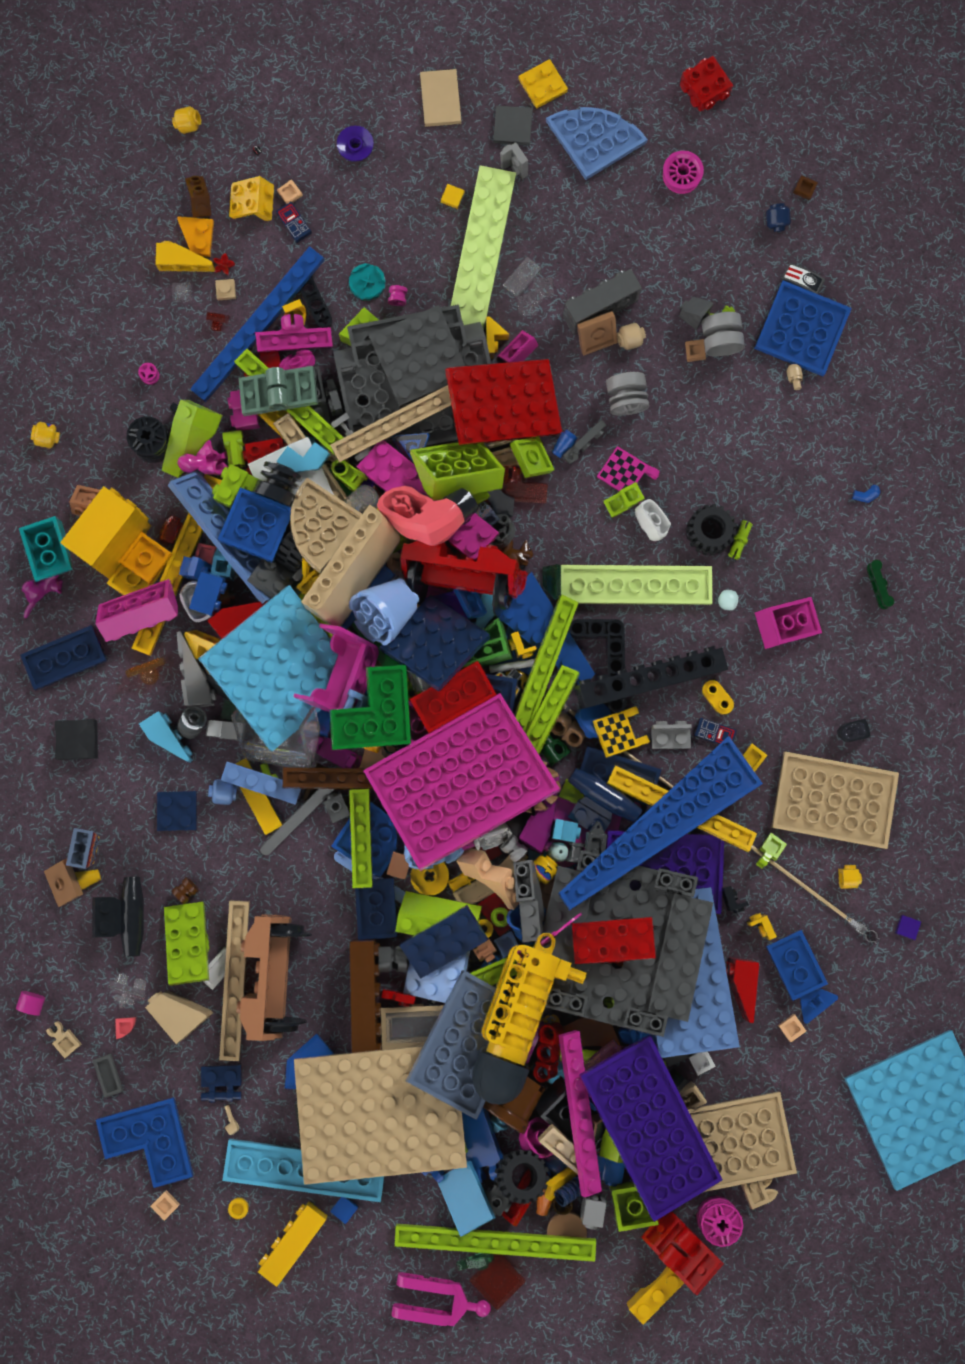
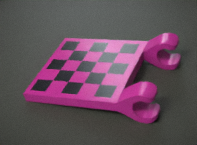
[597,446,659,504]

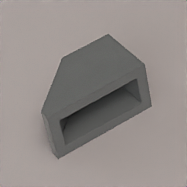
[679,297,713,330]

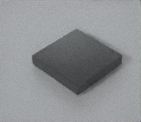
[493,106,533,146]

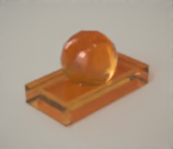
[125,656,166,685]

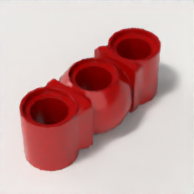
[533,1022,564,1082]

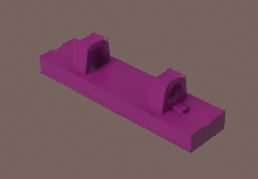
[297,732,362,768]

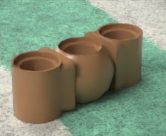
[538,703,586,747]

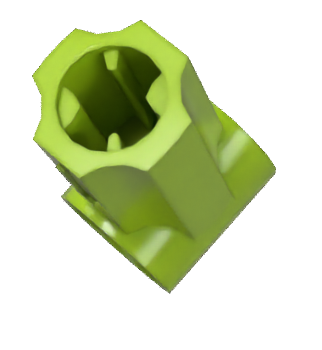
[222,430,246,468]

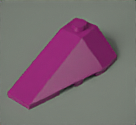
[519,774,560,855]

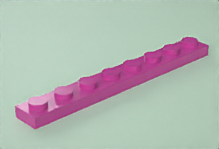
[559,1030,602,1197]

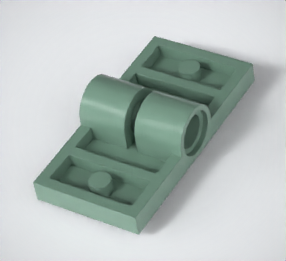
[239,366,318,416]

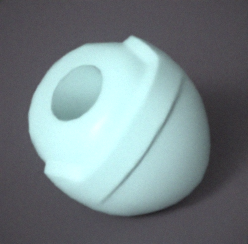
[718,590,739,610]
[547,842,568,862]

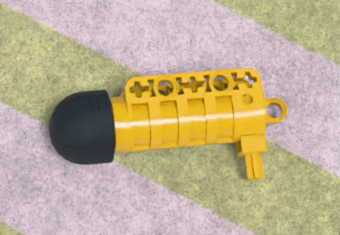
[472,933,586,1104]

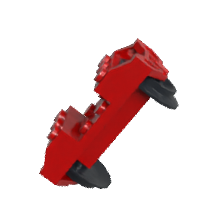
[400,541,528,617]

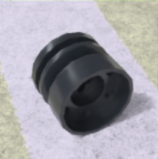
[126,416,170,463]
[253,461,303,507]

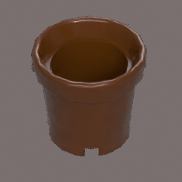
[483,1076,545,1134]

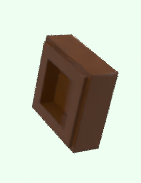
[793,175,818,200]

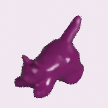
[22,574,63,619]

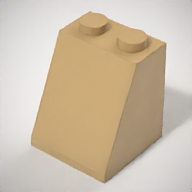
[145,991,213,1044]

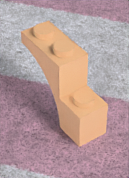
[457,848,519,910]

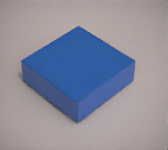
[330,1197,358,1224]

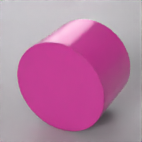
[15,991,45,1015]

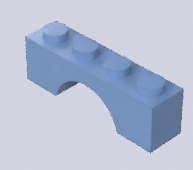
[221,762,301,805]

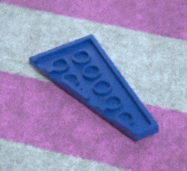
[495,572,595,685]

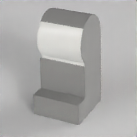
[206,720,244,741]

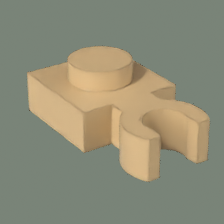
[46,1021,82,1058]

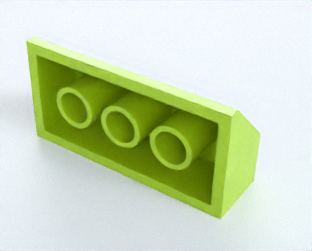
[395,891,482,935]

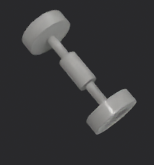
[331,413,372,462]

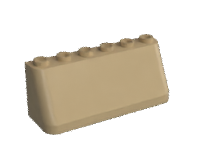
[301,504,401,626]

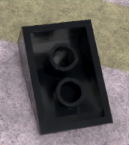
[535,1075,599,1141]

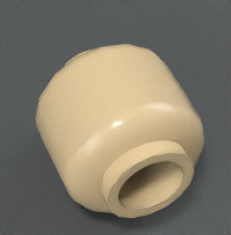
[617,323,646,350]

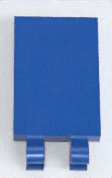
[462,1107,504,1183]

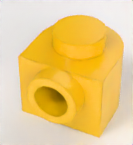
[838,865,862,889]

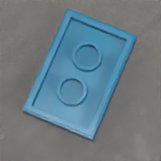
[437,1161,496,1237]

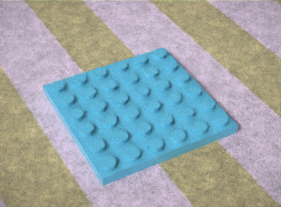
[198,585,338,751]
[844,1030,965,1191]

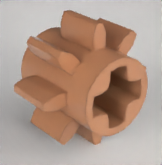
[473,939,497,963]

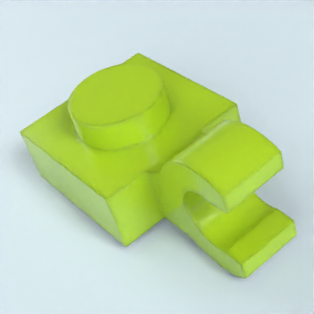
[756,833,787,869]

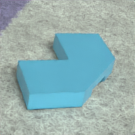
[276,442,331,473]

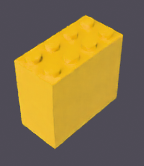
[60,486,151,579]

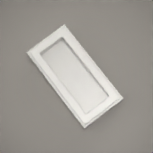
[203,947,226,990]

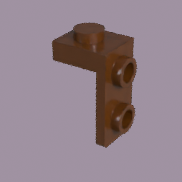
[185,176,211,218]

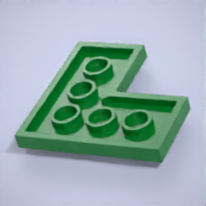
[330,665,411,750]

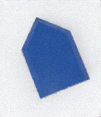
[285,1034,335,1089]

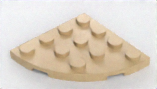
[290,478,362,574]

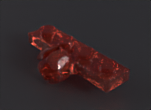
[485,466,548,503]

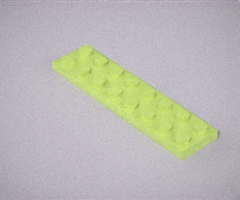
[560,565,712,605]

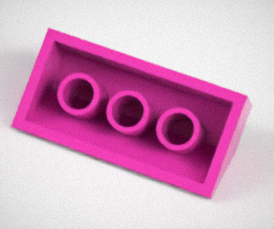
[95,579,178,642]

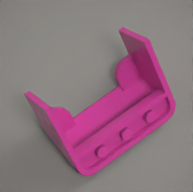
[293,624,379,712]

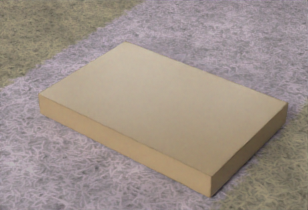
[420,69,461,127]

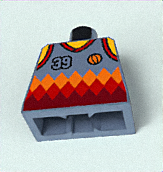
[66,828,100,869]

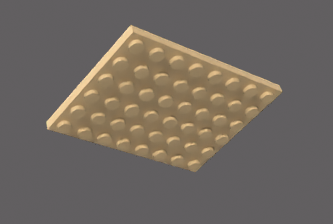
[294,1046,467,1185]

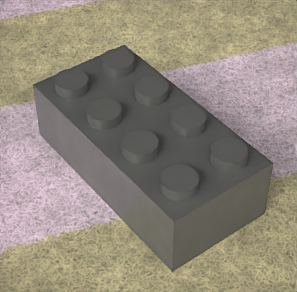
[563,269,642,335]

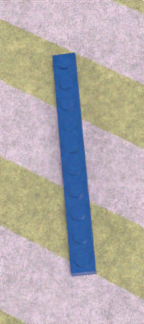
[190,246,325,402]

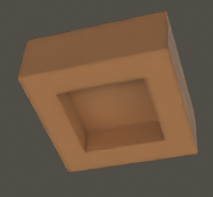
[685,339,706,362]

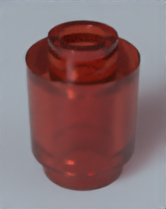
[159,515,183,545]

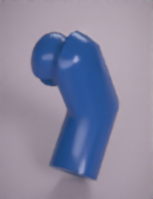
[852,485,880,503]

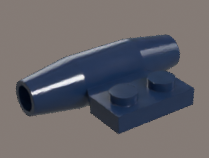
[568,768,642,832]

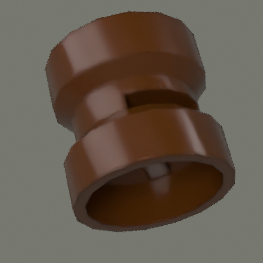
[171,877,199,904]

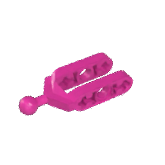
[391,1272,491,1326]

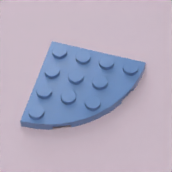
[546,107,648,180]

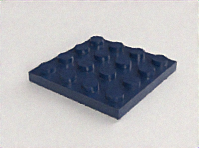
[380,595,490,691]

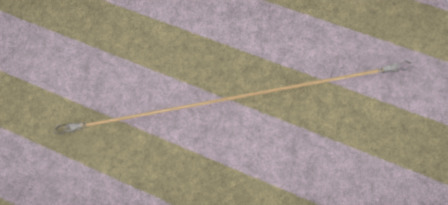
[543,687,880,944]

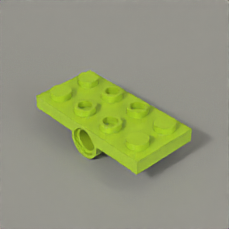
[164,902,209,986]

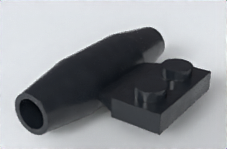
[92,877,144,957]

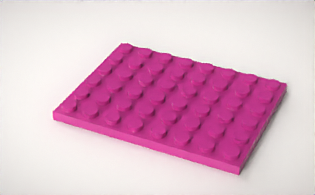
[363,693,560,871]

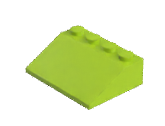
[410,442,505,501]

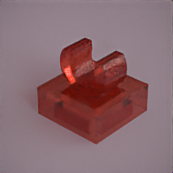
[206,312,230,331]

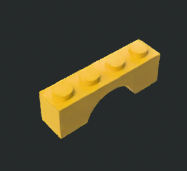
[627,1266,684,1325]

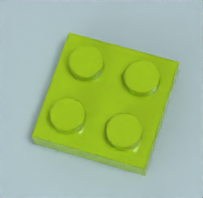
[510,437,554,478]

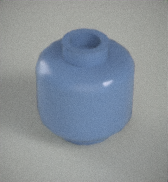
[208,779,237,805]

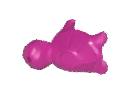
[177,440,229,475]

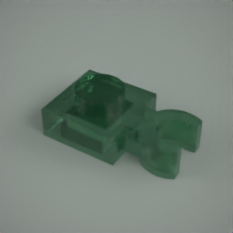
[456,1253,494,1271]

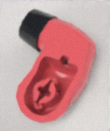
[377,486,478,546]

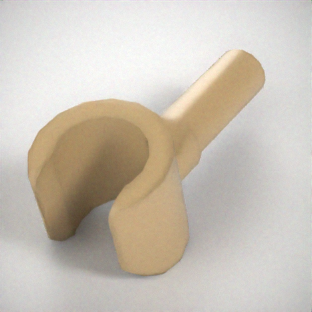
[225,1105,239,1135]

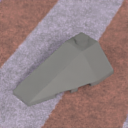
[177,631,217,708]

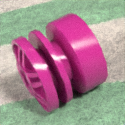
[696,1196,743,1247]

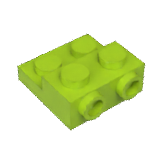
[212,464,260,509]

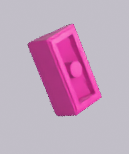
[497,330,538,363]

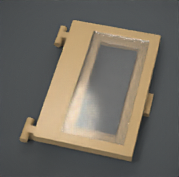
[381,1004,444,1050]

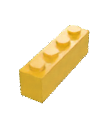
[258,1201,328,1287]

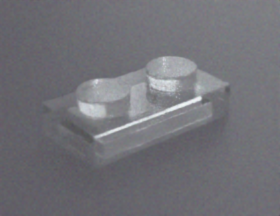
[503,257,541,298]

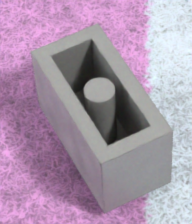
[580,1193,606,1230]

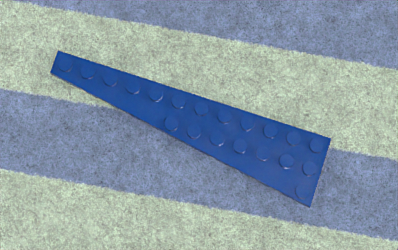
[558,736,763,911]

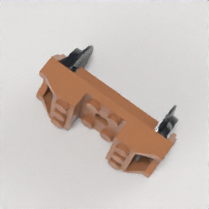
[237,914,312,1041]

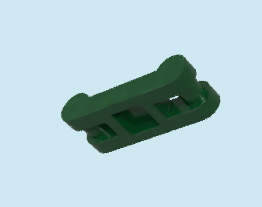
[866,560,894,610]

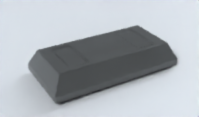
[92,1053,124,1098]

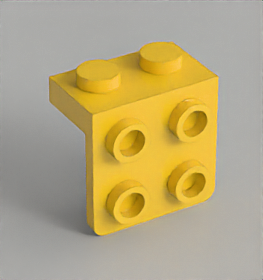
[229,176,274,221]

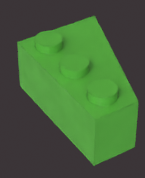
[460,618,513,670]

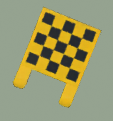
[593,706,650,758]

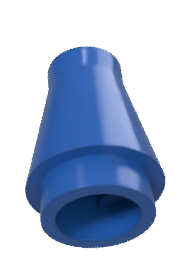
[552,429,578,458]

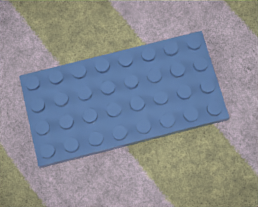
[655,887,740,1058]

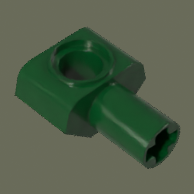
[541,734,572,766]

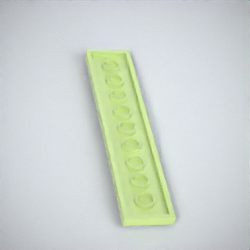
[451,166,516,330]

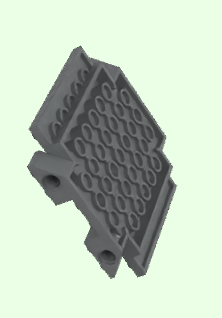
[333,304,491,463]
[540,850,714,1037]

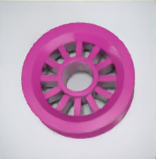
[663,151,704,194]

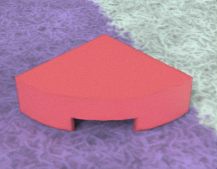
[115,1017,136,1039]

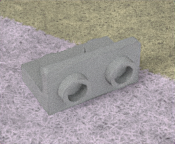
[500,142,528,179]
[651,721,692,749]

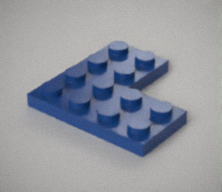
[96,1097,194,1188]

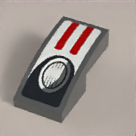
[782,263,825,294]

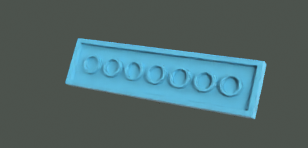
[222,1139,384,1202]

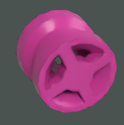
[388,285,408,306]
[138,363,160,385]

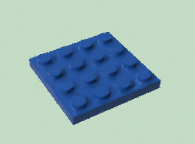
[754,280,852,377]

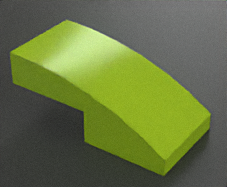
[603,482,645,518]

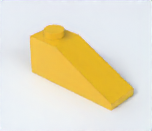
[156,241,215,272]

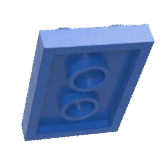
[765,930,828,1001]

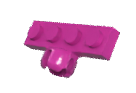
[255,314,333,352]

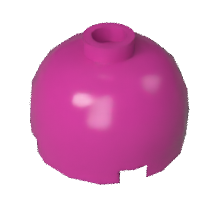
[519,1117,553,1159]

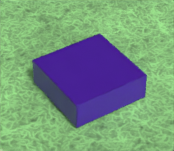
[895,915,921,940]

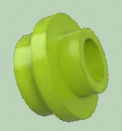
[491,907,508,927]

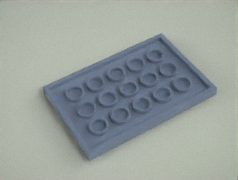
[406,970,509,1120]

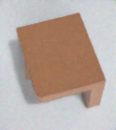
[387,852,409,879]

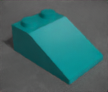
[19,516,73,582]

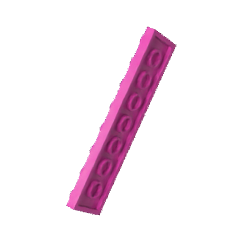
[357,440,499,561]

